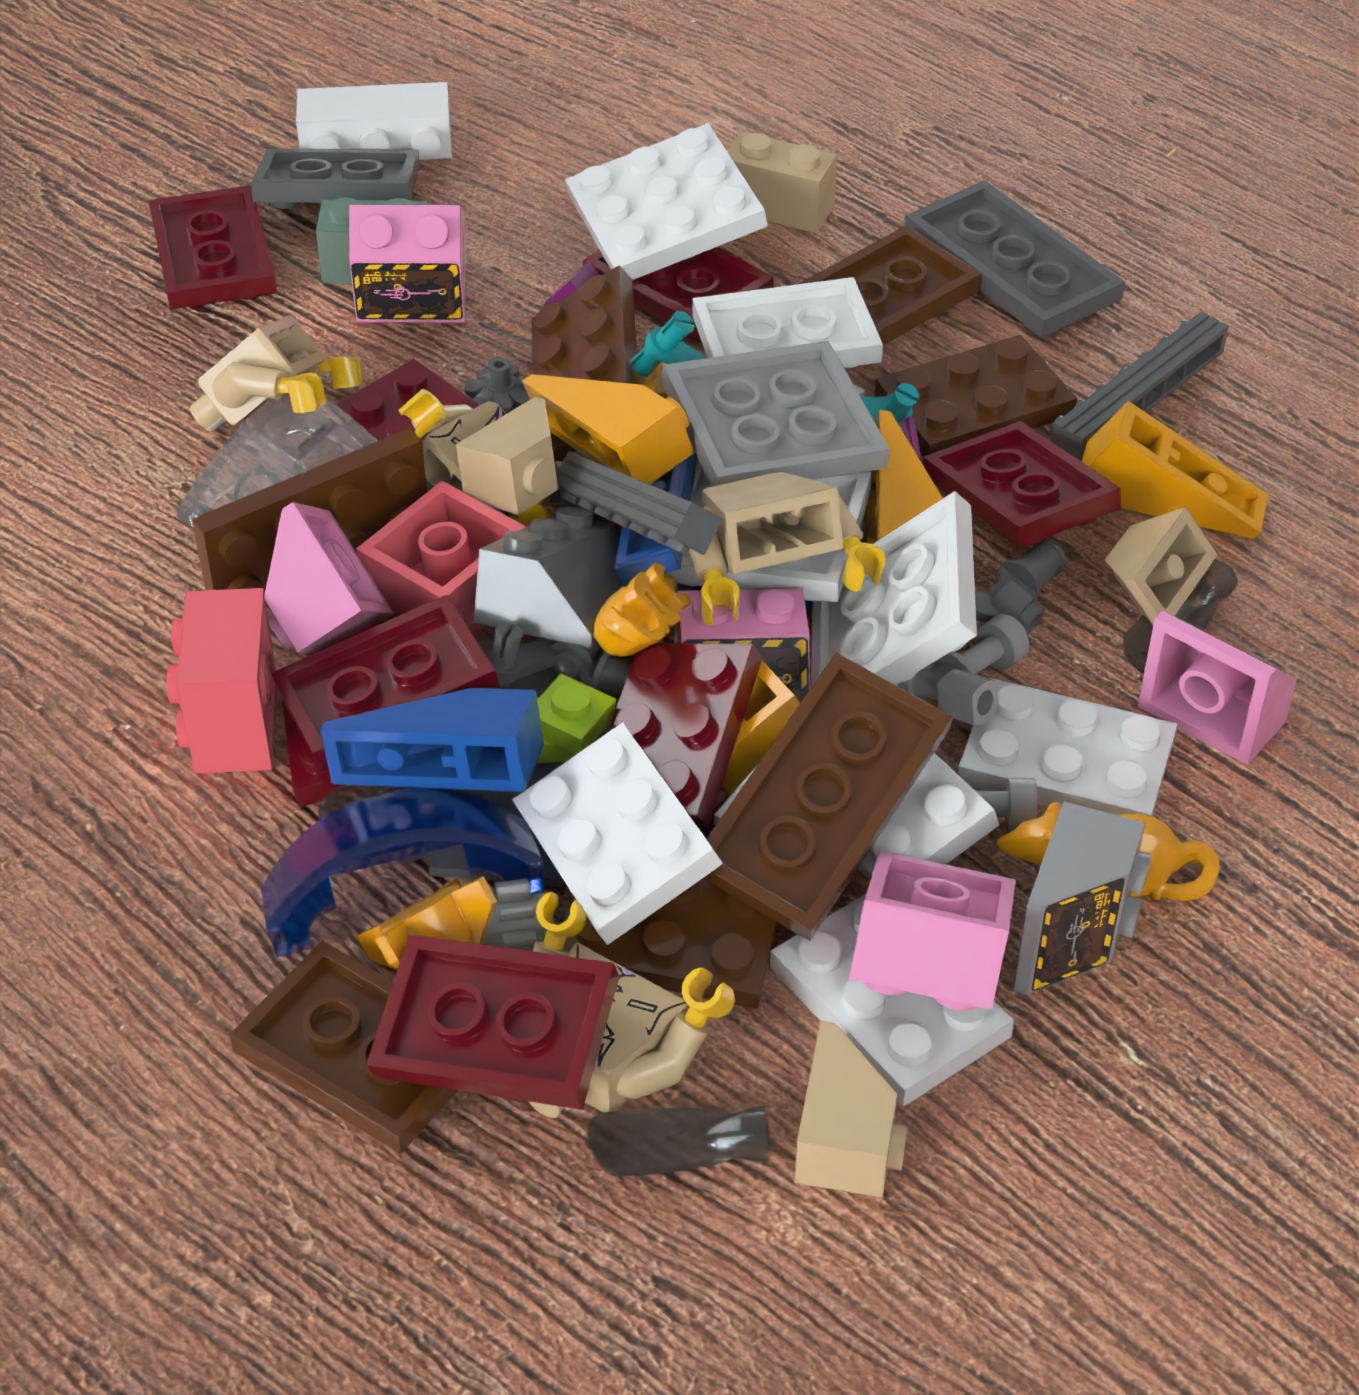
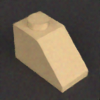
[456,397,558,515]
[1104,507,1218,625]
[794,1020,908,1198]

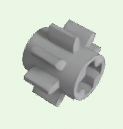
[483,879,548,951]

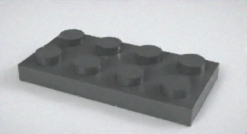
[904,180,1125,338]

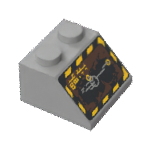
[1014,801,1152,995]

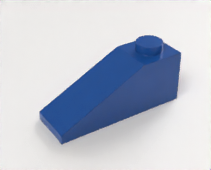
[320,688,544,792]

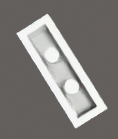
[296,82,452,160]

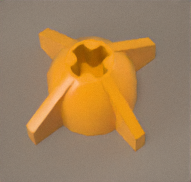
[356,876,497,970]

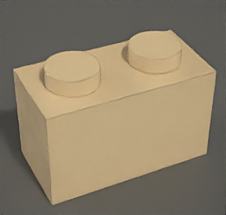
[727,131,837,234]

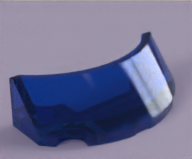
[261,788,544,957]

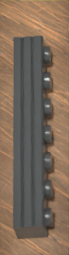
[1050,312,1229,461]
[556,451,723,555]

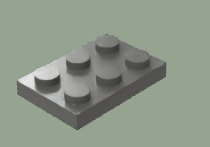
[251,148,420,209]

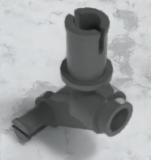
[975,539,1066,634]
[486,623,631,699]

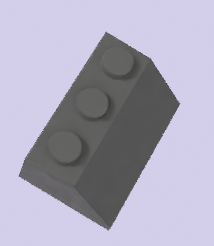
[474,507,628,648]

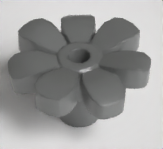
[465,357,530,413]

